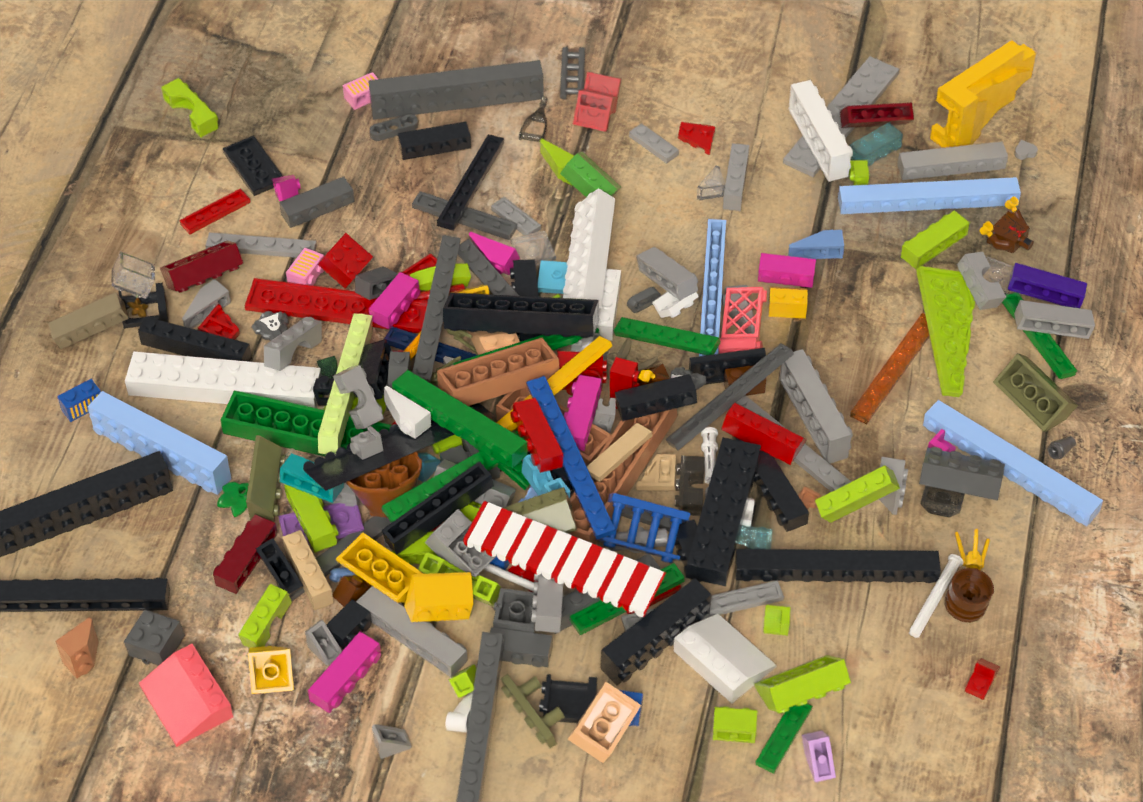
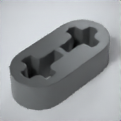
[627,287,661,313]

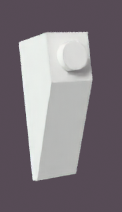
[384,386,431,439]

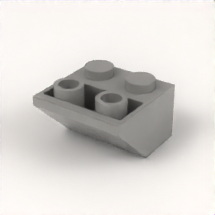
[879,457,908,515]

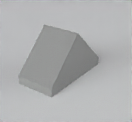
[305,620,342,666]
[372,724,412,759]

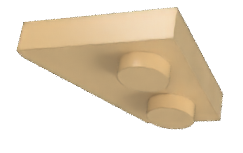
[636,454,676,491]

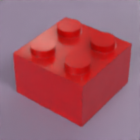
[318,233,373,289]

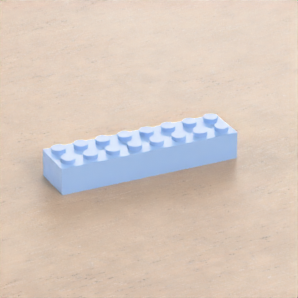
[88,391,232,495]

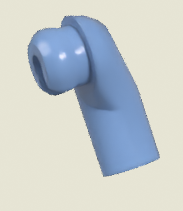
[329,568,356,582]

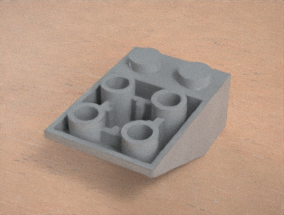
[425,509,497,577]

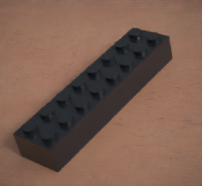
[443,293,599,338]
[686,437,761,587]

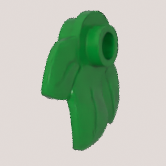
[217,482,249,517]

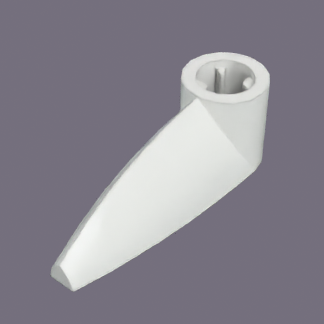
[446,691,473,733]

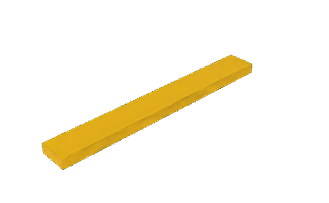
[497,336,613,432]

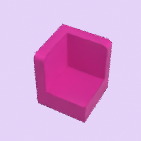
[928,429,956,452]

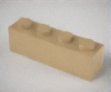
[282,530,334,611]

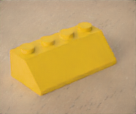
[336,533,424,603]

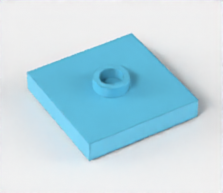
[537,260,568,294]

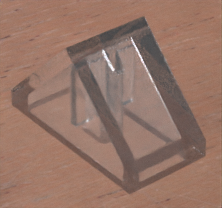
[697,165,725,200]

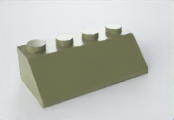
[993,353,1078,432]
[246,435,286,522]
[504,487,577,533]

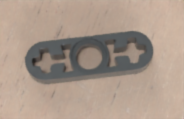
[369,114,418,141]

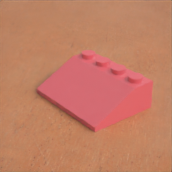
[139,644,233,747]

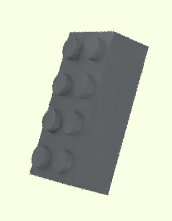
[919,447,1005,501]

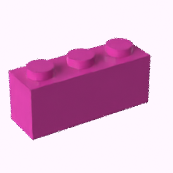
[758,253,816,288]
[369,272,420,329]

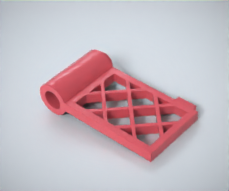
[719,287,767,354]

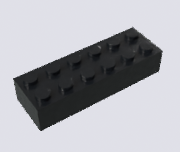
[600,578,712,686]

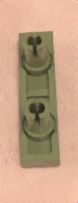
[501,674,565,748]

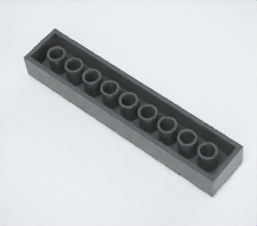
[368,60,544,120]

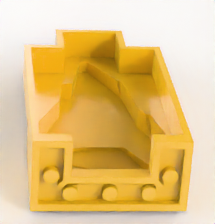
[930,40,1036,148]

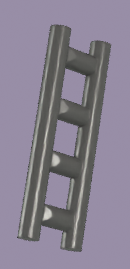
[560,47,585,100]

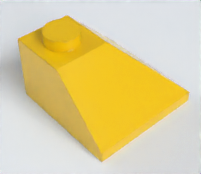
[248,646,294,694]

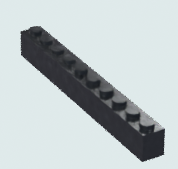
[735,549,941,583]
[0,578,170,612]

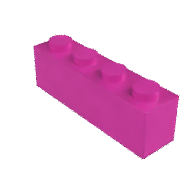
[564,375,602,451]
[308,632,381,714]

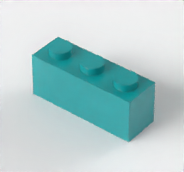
[280,453,344,503]

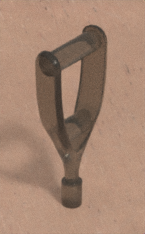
[519,97,548,142]

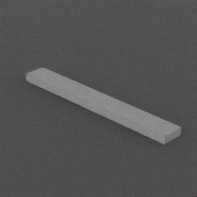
[621,580,784,631]

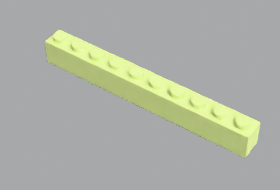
[318,313,372,454]

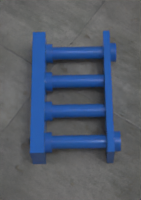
[598,493,690,563]

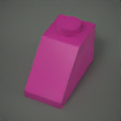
[272,175,301,201]

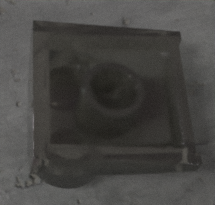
[921,486,965,518]

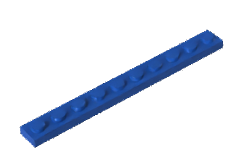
[526,376,615,540]

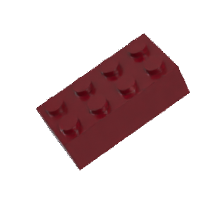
[160,240,244,293]

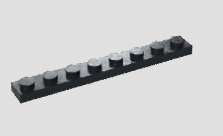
[437,134,504,231]

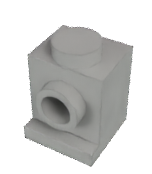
[350,426,383,460]

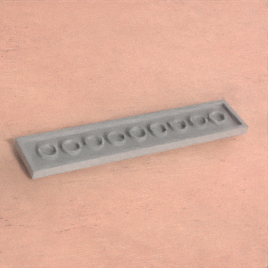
[783,56,900,177]

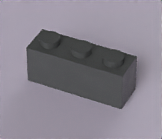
[490,627,553,667]

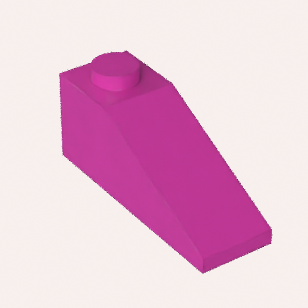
[469,232,520,275]

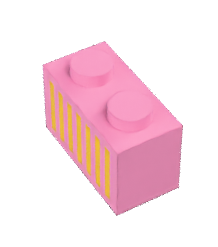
[343,72,378,110]
[286,248,324,286]

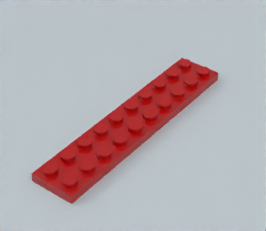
[245,278,428,333]

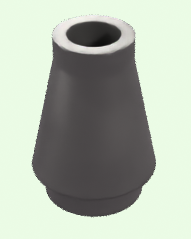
[1048,436,1076,459]

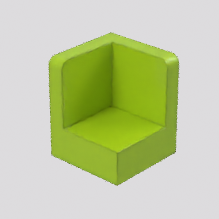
[763,605,790,636]
[449,664,477,698]

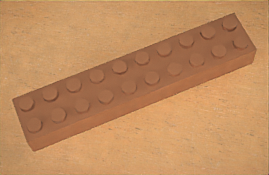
[567,408,677,545]

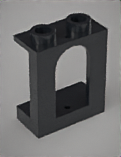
[118,282,169,329]

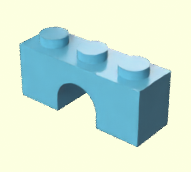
[522,454,570,499]

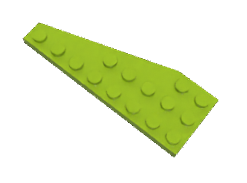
[916,266,975,397]

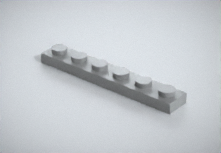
[206,232,317,258]

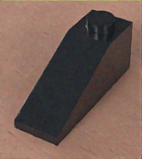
[256,538,304,596]

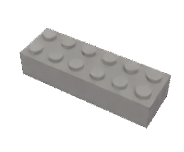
[779,349,853,464]

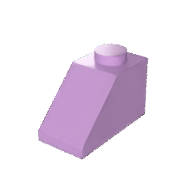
[802,730,836,782]

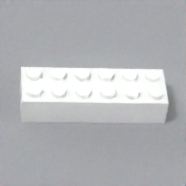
[789,80,853,182]

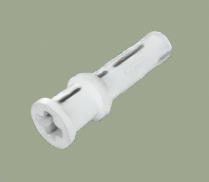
[701,427,718,484]

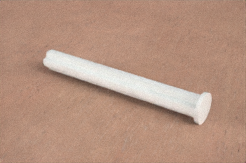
[909,554,964,638]

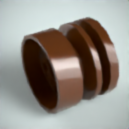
[945,568,994,623]

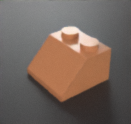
[55,617,99,679]

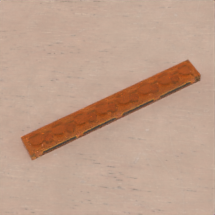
[850,313,930,425]

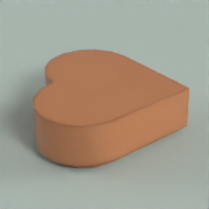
[798,487,821,509]

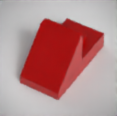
[964,658,1000,700]

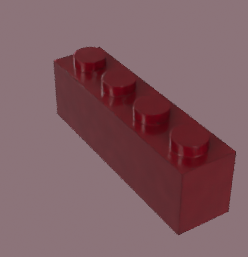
[840,103,914,128]
[213,515,278,594]

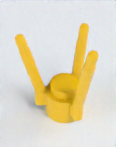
[955,528,990,570]

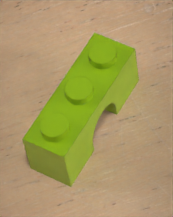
[238,584,292,648]

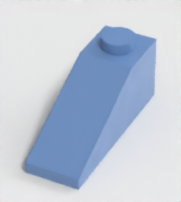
[788,230,844,259]

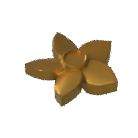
[127,297,148,317]

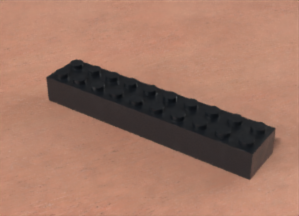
[0,451,173,557]

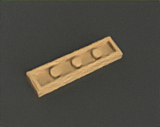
[587,423,652,482]

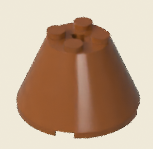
[345,452,422,517]

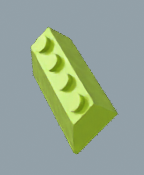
[754,655,851,713]

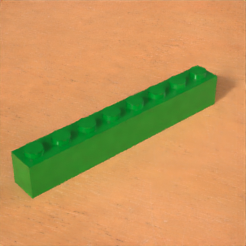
[392,370,527,468]

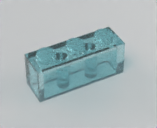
[849,122,903,166]

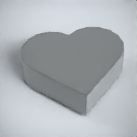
[1014,140,1038,160]

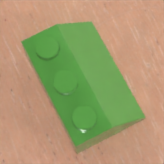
[560,151,621,198]

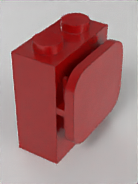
[557,351,607,396]

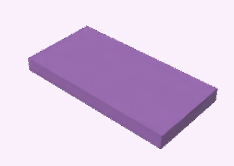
[278,503,364,545]

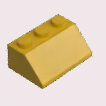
[404,572,473,622]

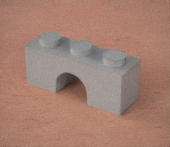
[957,251,1006,310]
[333,365,384,429]

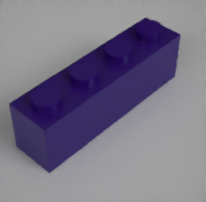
[1007,263,1087,308]

